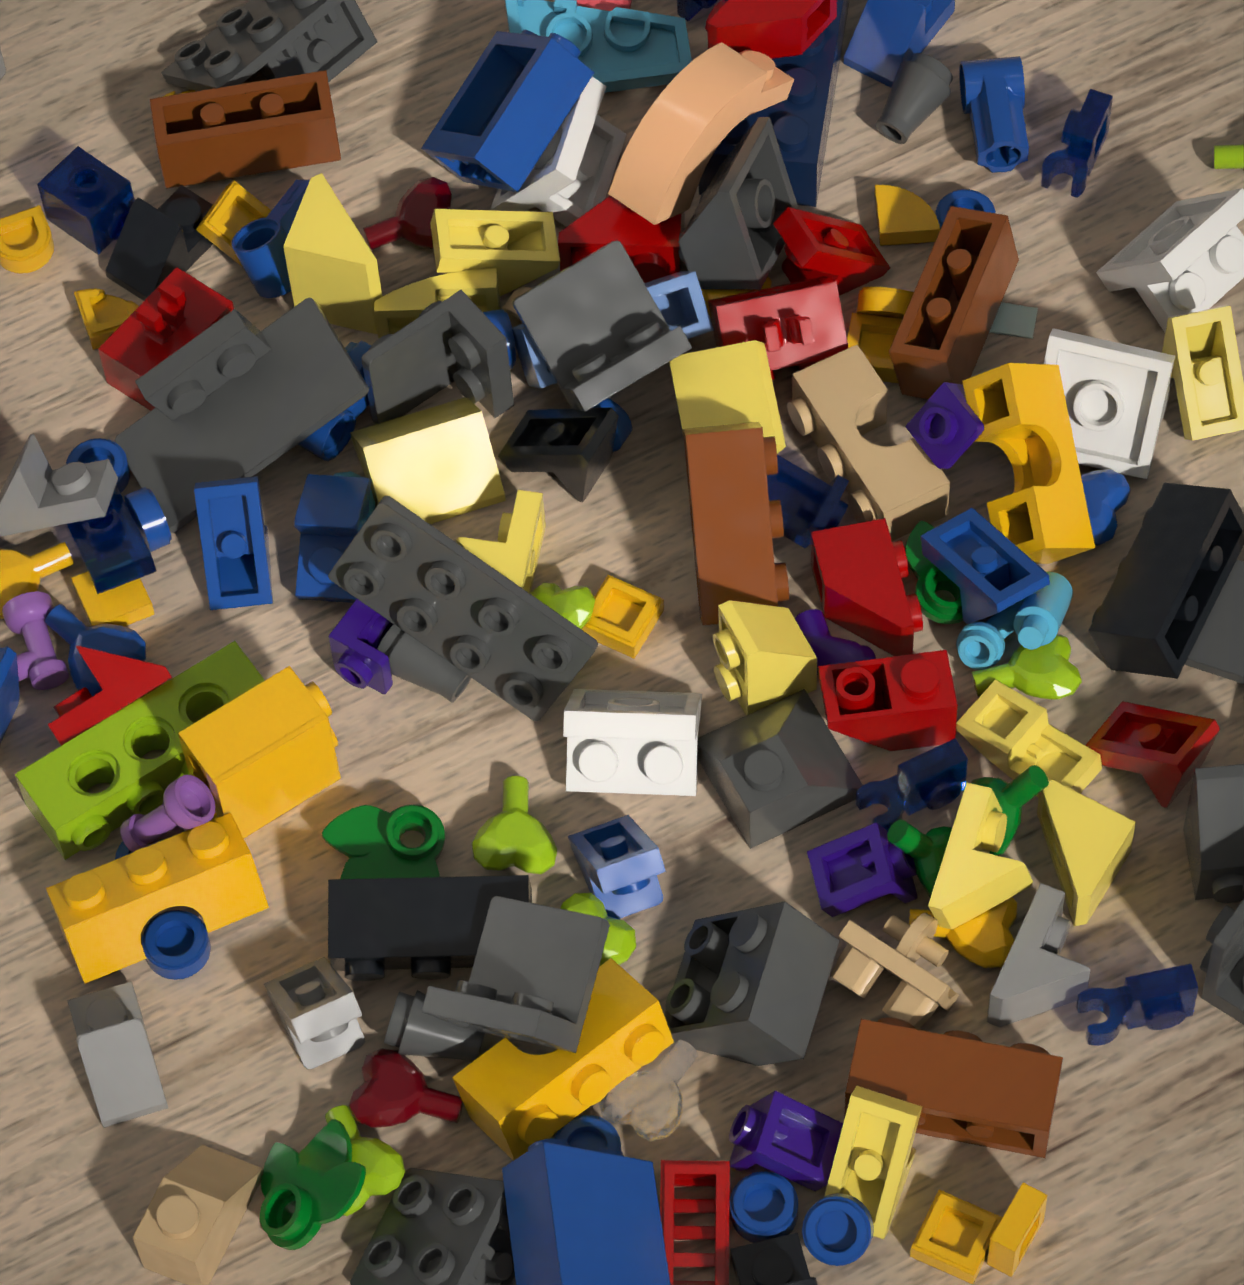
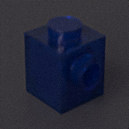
[37,146,135,255]

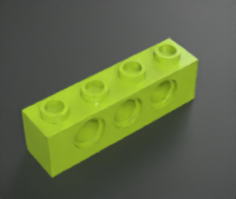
[15,641,265,860]

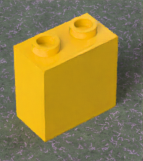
[178,666,341,838]

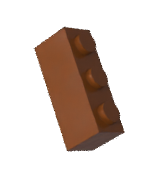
[150,70,341,189]
[889,206,1019,400]
[683,422,789,626]
[844,1018,1063,1158]

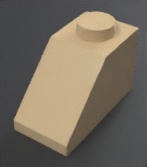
[132,1145,264,1285]

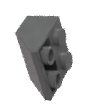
[664,901,840,1066]

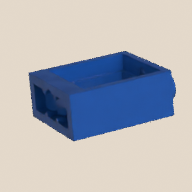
[421,30,595,192]

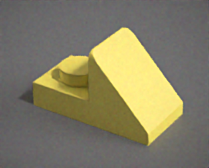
[430,209,560,296]
[1162,305,1244,441]
[456,490,546,593]
[928,782,1033,930]
[824,1086,922,1239]

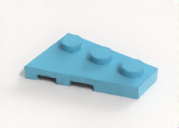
[505,0,692,93]

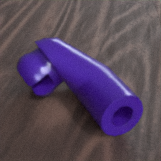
[794,609,876,675]

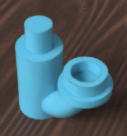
[956,572,1073,670]

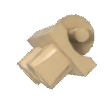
[831,913,959,1030]

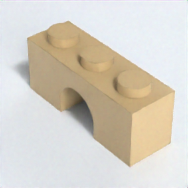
[787,344,950,541]

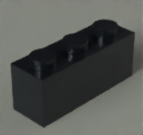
[1088,483,1244,679]
[328,875,532,981]

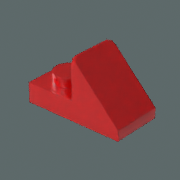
[773,207,891,296]
[48,646,172,746]
[1085,701,1220,808]

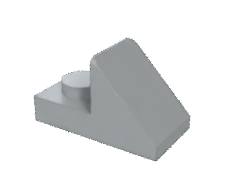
[0,434,118,537]
[987,883,1091,1028]
[264,957,365,1069]
[67,981,168,1128]

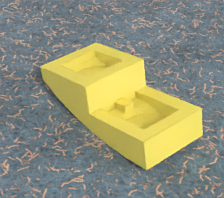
[374,268,500,339]
[956,679,1102,798]

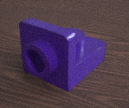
[905,382,984,469]
[328,599,393,695]
[807,822,918,917]
[729,1091,843,1192]

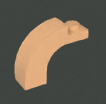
[608,42,794,225]

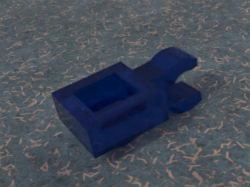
[1041,89,1113,198]
[856,738,968,831]
[1076,964,1199,1046]

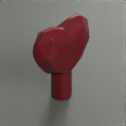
[363,177,452,250]
[349,1048,464,1128]

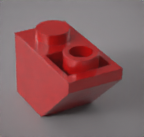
[705,0,837,59]
[558,195,685,283]
[811,518,923,656]
[818,650,958,751]

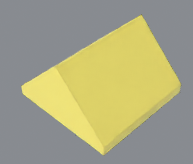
[283,173,382,334]
[669,340,786,454]
[350,397,506,524]

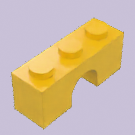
[962,363,1095,564]
[46,813,269,984]
[452,958,674,1161]

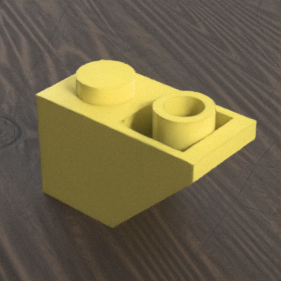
[713,600,817,715]

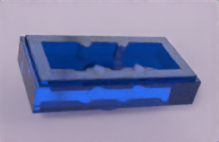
[65,485,157,594]

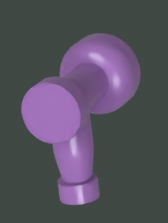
[2,591,69,690]
[120,775,215,852]

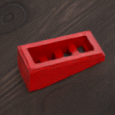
[660,1160,730,1285]

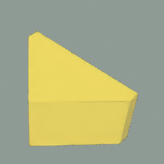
[1037,780,1136,927]

